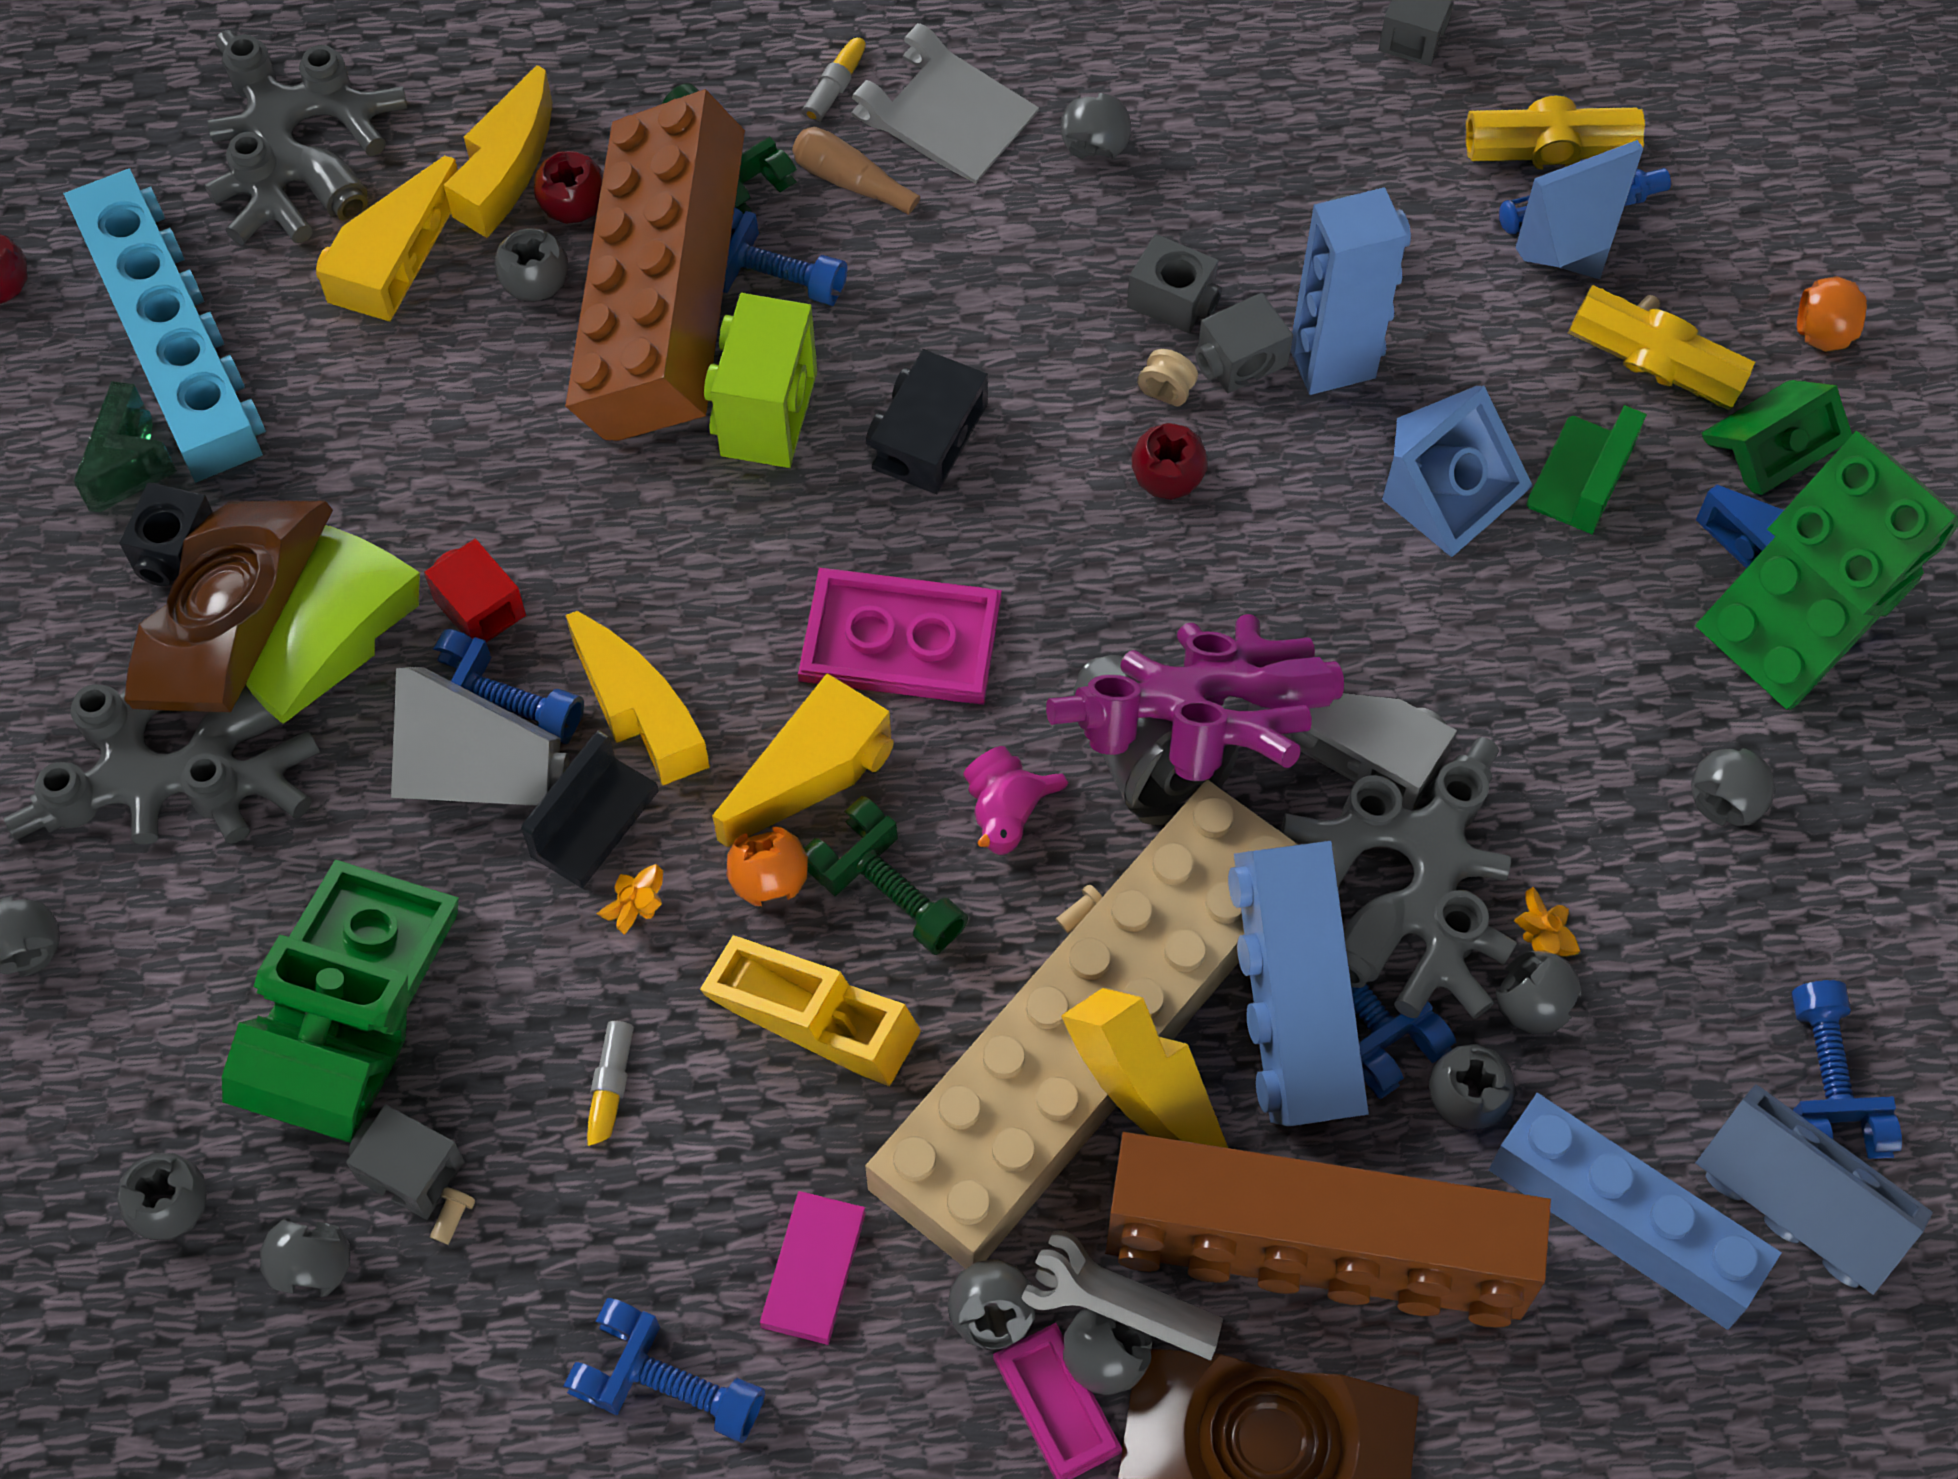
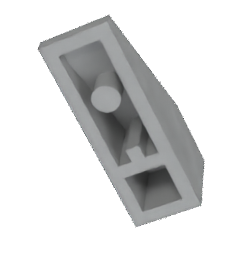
[1248,693,1457,811]

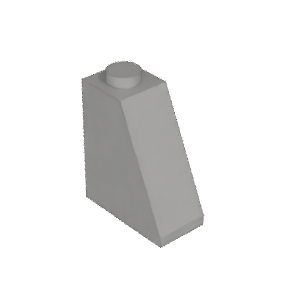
[391,667,570,805]

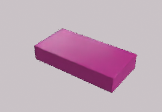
[760,1191,866,1345]
[993,1323,1122,1479]

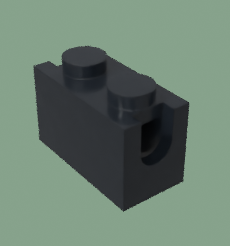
[866,349,988,495]

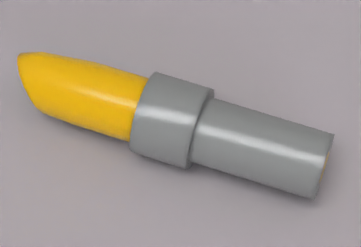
[801,37,866,122]
[587,1021,634,1146]

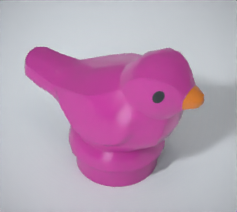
[963,746,1068,855]

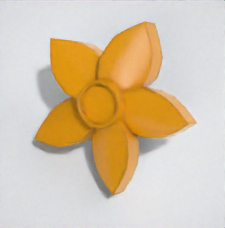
[596,864,663,935]
[1514,887,1580,957]

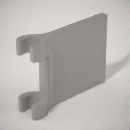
[851,23,1039,184]
[1022,1230,1223,1360]

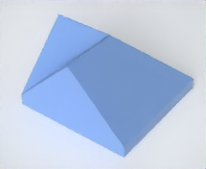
[1515,140,1643,279]
[1382,386,1533,557]

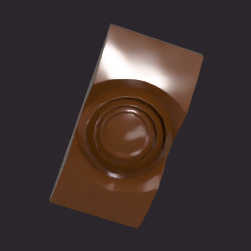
[124,501,333,712]
[1118,1349,1419,1479]

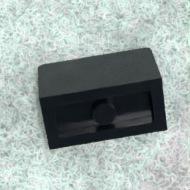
[521,730,659,889]

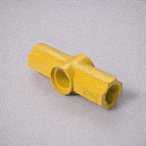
[1466,95,1645,169]
[1568,285,1755,410]

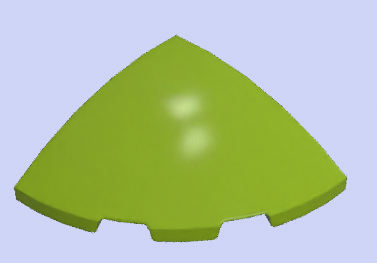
[246,525,420,724]

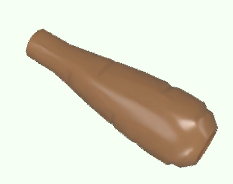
[792,126,920,215]

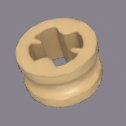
[1138,349,1198,407]

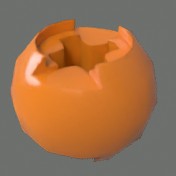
[1797,276,1867,352]
[726,827,808,906]

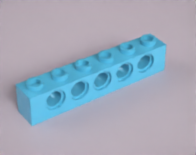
[63,168,266,483]

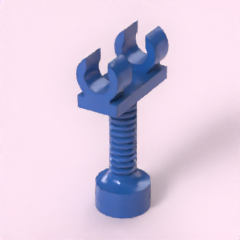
[723,208,847,306]
[433,629,584,744]
[1791,980,1902,1159]
[1351,984,1456,1099]
[563,1298,765,1443]

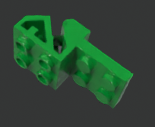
[1695,431,1958,710]
[221,859,459,1143]

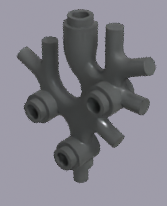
[204,30,408,245]
[3,640,320,845]
[1281,737,1517,1019]

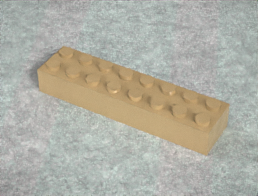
[865,779,1298,1269]

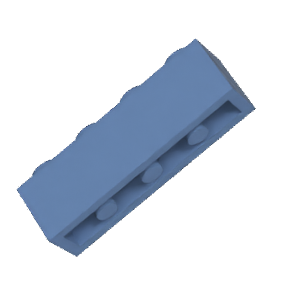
[1291,187,1411,395]
[1228,841,1369,1126]
[1489,1093,1782,1330]

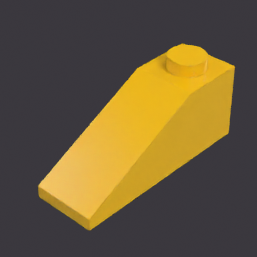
[316,155,458,322]
[712,673,894,847]

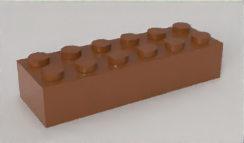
[565,89,745,441]
[1105,1132,1551,1327]

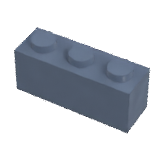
[1695,1084,1933,1295]

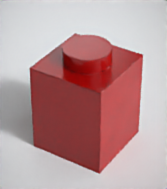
[424,538,526,643]

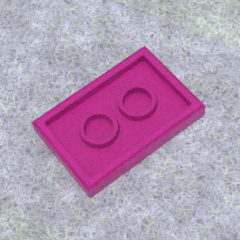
[798,567,1002,705]

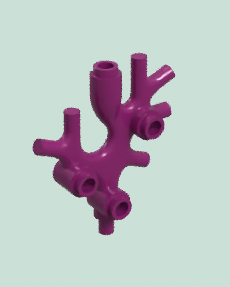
[1046,614,1344,781]

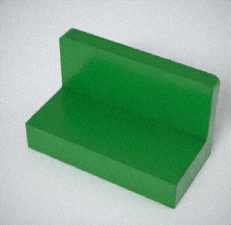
[1701,380,1852,495]
[1526,405,1647,534]

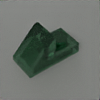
[73,381,177,512]

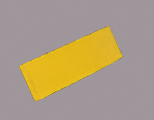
[444,65,553,238]
[566,611,710,786]
[700,935,921,1087]
[1061,988,1228,1148]

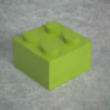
[704,293,817,468]

